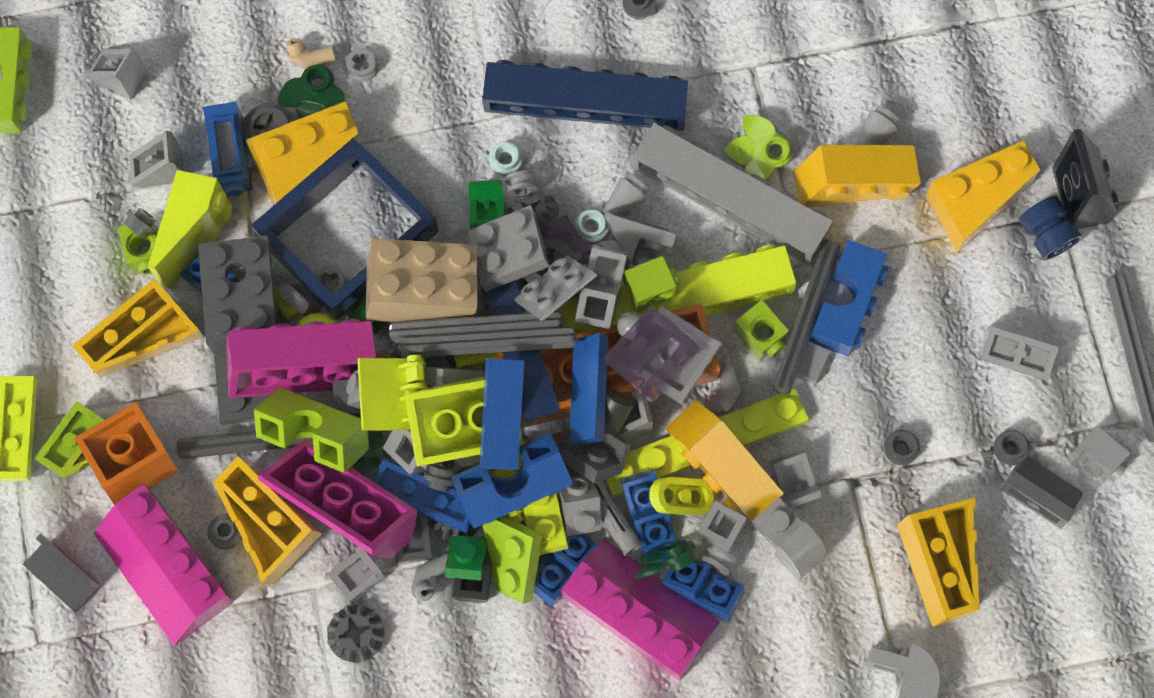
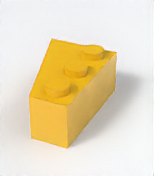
[246,101,358,203]
[926,140,1040,254]
[793,145,921,208]
[72,278,203,378]
[665,400,784,522]
[214,456,323,585]
[897,497,979,627]

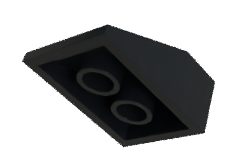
[1052,129,1119,229]

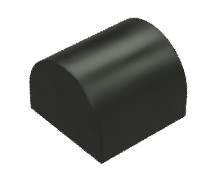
[604,388,635,435]
[452,564,492,603]

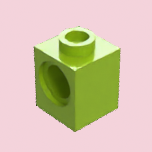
[117,223,158,275]
[623,256,680,313]
[733,300,789,361]

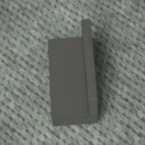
[1000,457,1083,529]
[22,533,101,613]

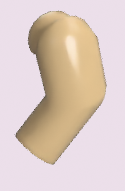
[286,38,336,69]

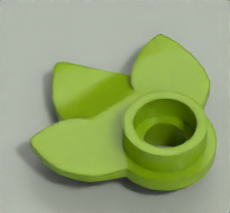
[724,115,793,180]

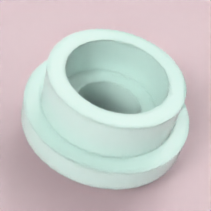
[489,142,523,176]
[575,209,609,243]

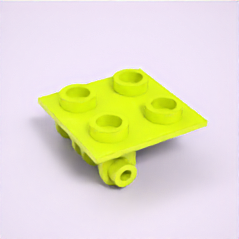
[357,355,427,431]

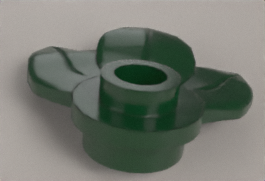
[278,65,345,119]
[635,539,697,580]

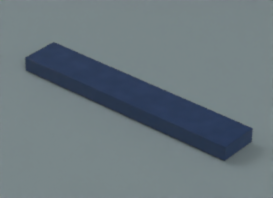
[477,272,560,422]

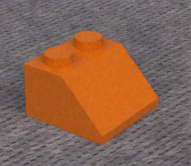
[74,402,179,505]

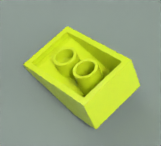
[148,170,232,289]
[404,376,523,466]

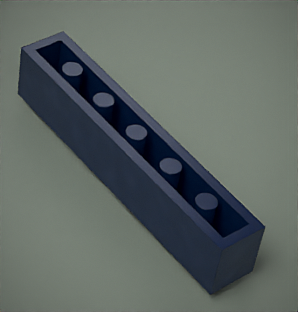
[482,60,688,131]

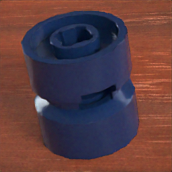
[1018,195,1083,261]

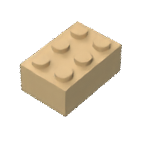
[366,238,477,322]

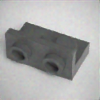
[552,429,630,483]

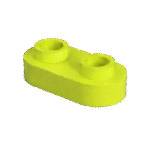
[649,477,714,515]

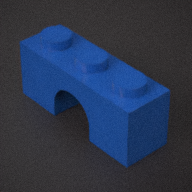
[809,240,889,357]
[451,433,573,529]

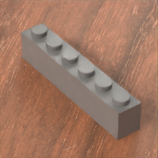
[633,123,833,266]

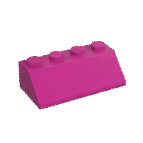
[226,319,376,398]
[258,438,418,559]
[94,483,234,646]
[561,539,721,681]

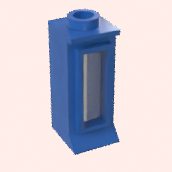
[202,101,253,197]

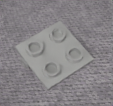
[514,255,597,321]

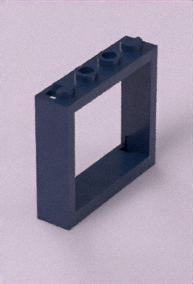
[250,138,439,321]

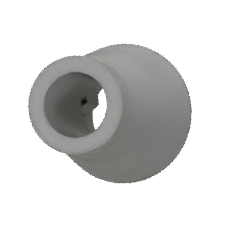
[854,106,900,145]
[601,173,650,216]

